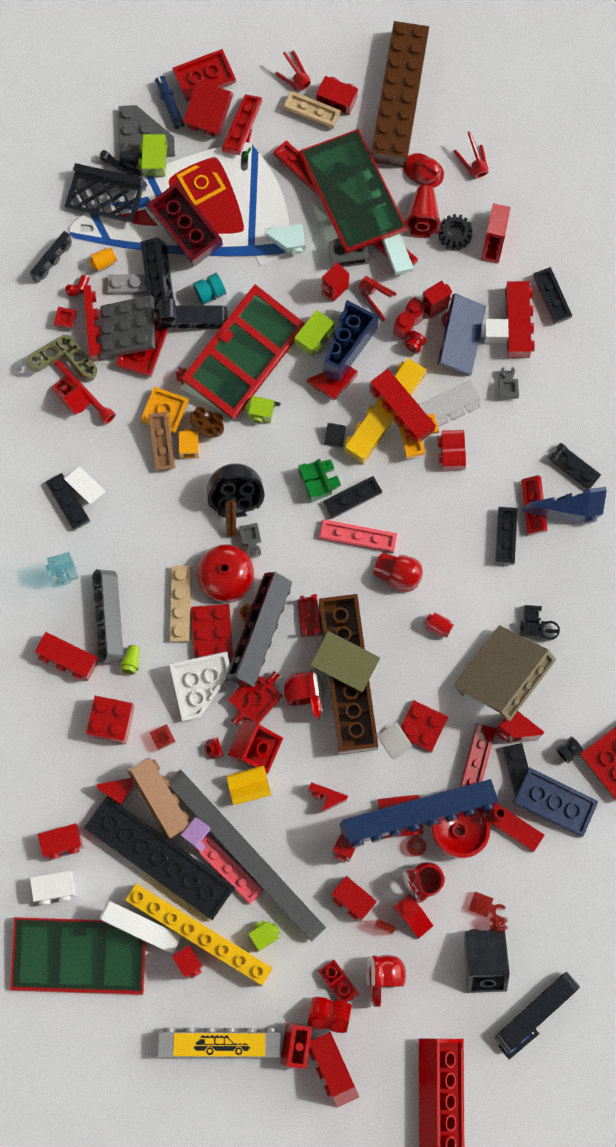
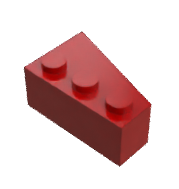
[309,1032,359,1108]

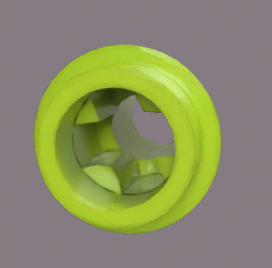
[120,645,140,675]

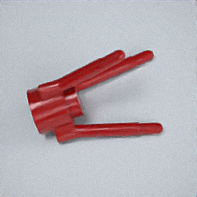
[275,50,311,91]
[454,131,489,178]
[358,276,397,321]

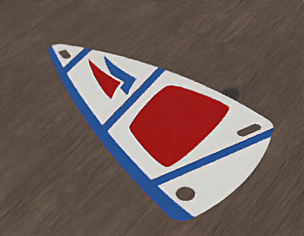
[70,142,290,256]

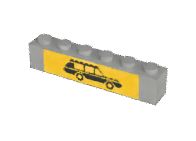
[158,1028,281,1058]

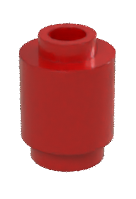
[424,612,454,638]

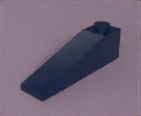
[522,487,607,524]

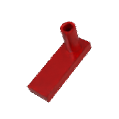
[487,803,545,852]

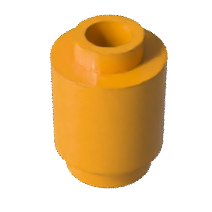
[89,248,117,272]

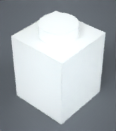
[481,319,509,343]

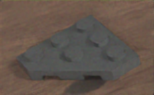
[118,105,175,158]

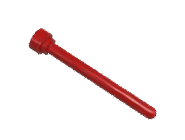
[52,356,116,424]

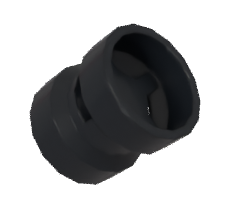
[556,736,583,763]

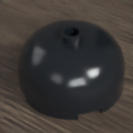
[206,463,265,518]

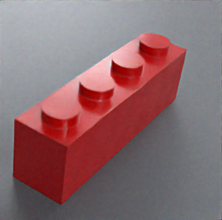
[505,281,535,358]
[369,369,436,444]

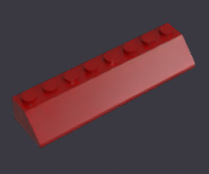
[418,1038,465,1147]

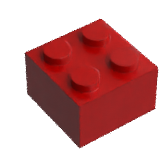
[86,695,135,744]

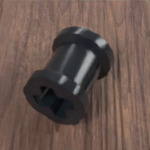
[119,147,140,168]

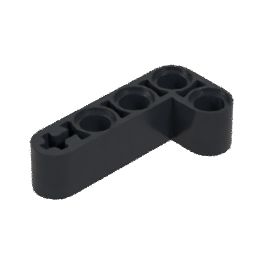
[156,299,228,329]

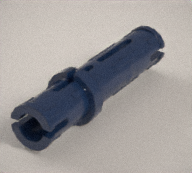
[154,76,185,129]

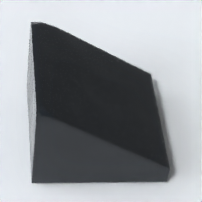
[324,423,346,447]

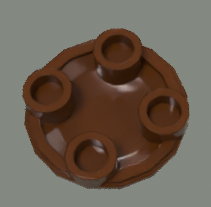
[189,406,224,438]

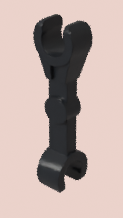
[100,150,141,176]

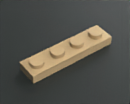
[170,566,191,642]

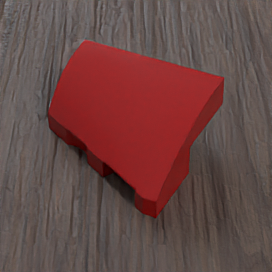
[306,366,358,401]

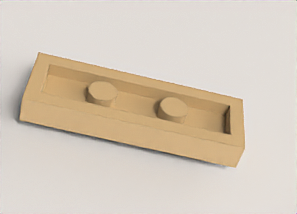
[284,91,341,129]

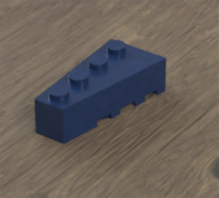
[323,300,379,382]

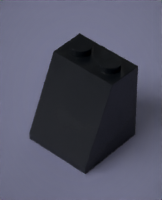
[464,928,510,993]

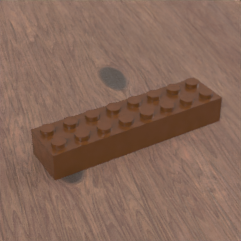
[371,21,429,167]
[319,594,378,755]

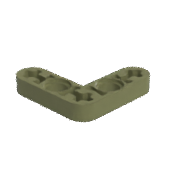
[27,335,97,381]

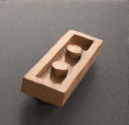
[148,412,176,470]

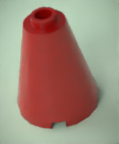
[404,185,441,238]

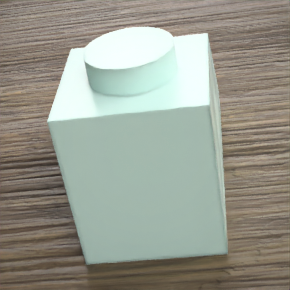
[266,224,306,254]

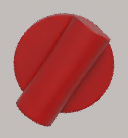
[205,737,224,759]

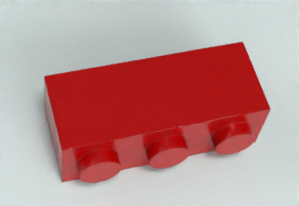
[35,631,99,681]

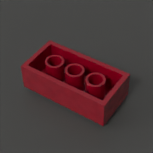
[147,182,223,267]

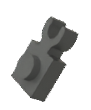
[498,367,519,399]
[239,523,261,558]

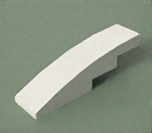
[99,900,182,954]

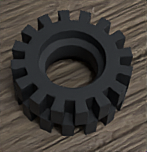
[438,214,472,251]

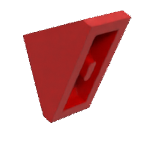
[97,778,135,806]

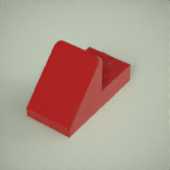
[308,782,348,813]

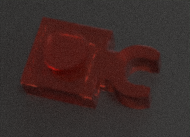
[468,891,506,920]

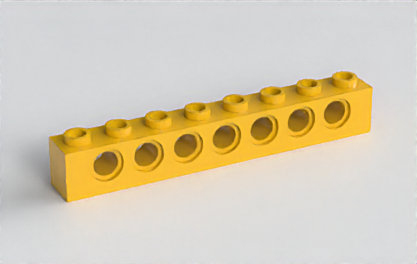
[125,883,273,986]

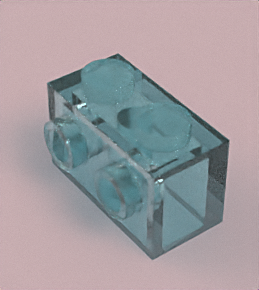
[45,552,79,586]

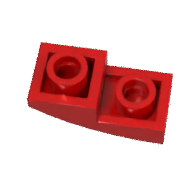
[318,959,359,1003]

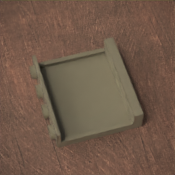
[453,625,556,722]

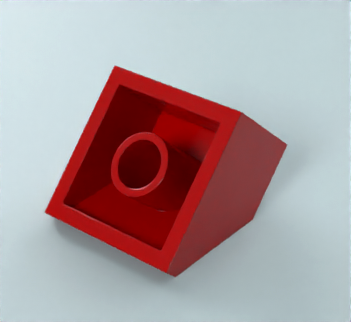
[496,711,545,743]
[227,719,283,774]

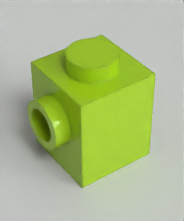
[246,396,275,423]
[249,920,281,952]

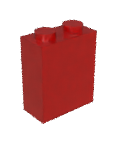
[183,80,234,137]

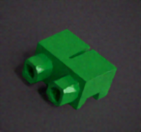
[298,459,341,503]

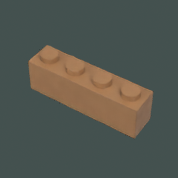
[126,758,190,839]

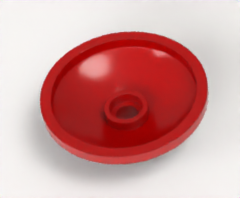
[432,810,490,858]

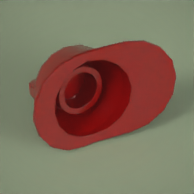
[403,153,444,188]

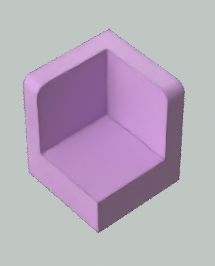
[181,817,211,852]

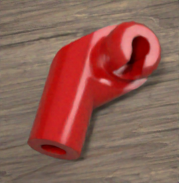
[65,275,90,297]

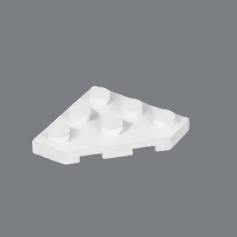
[170,651,230,721]

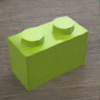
[139,134,167,176]
[294,310,335,357]

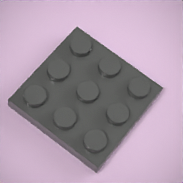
[100,295,155,359]

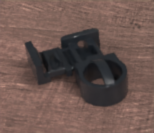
[520,605,560,640]

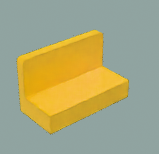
[226,766,271,806]

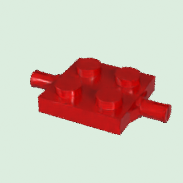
[228,671,283,726]

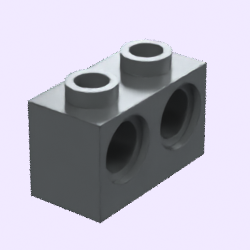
[329,236,369,268]

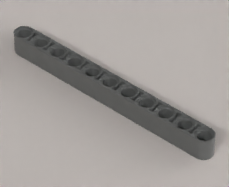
[168,769,326,942]

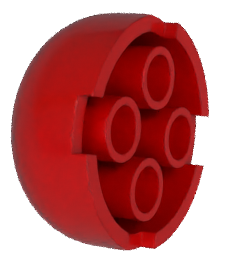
[197,544,254,603]

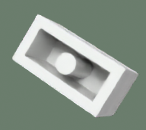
[30,871,75,905]

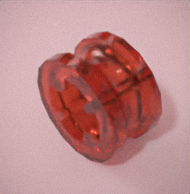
[490,916,508,931]

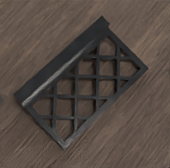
[64,163,147,224]

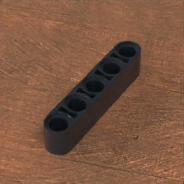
[494,971,580,1053]

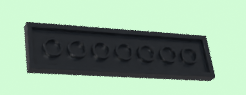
[84,796,235,921]

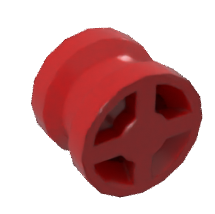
[404,331,427,354]

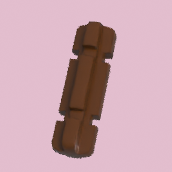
[225,500,236,536]

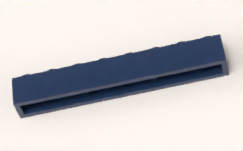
[339,779,499,848]

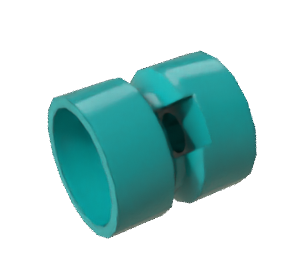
[193,272,226,305]

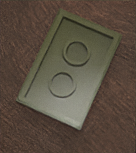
[310,631,380,693]

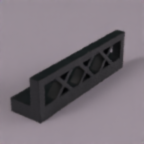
[141,237,174,313]

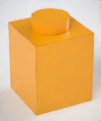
[179,429,199,458]

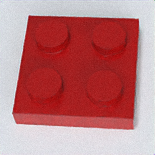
[401,700,448,753]

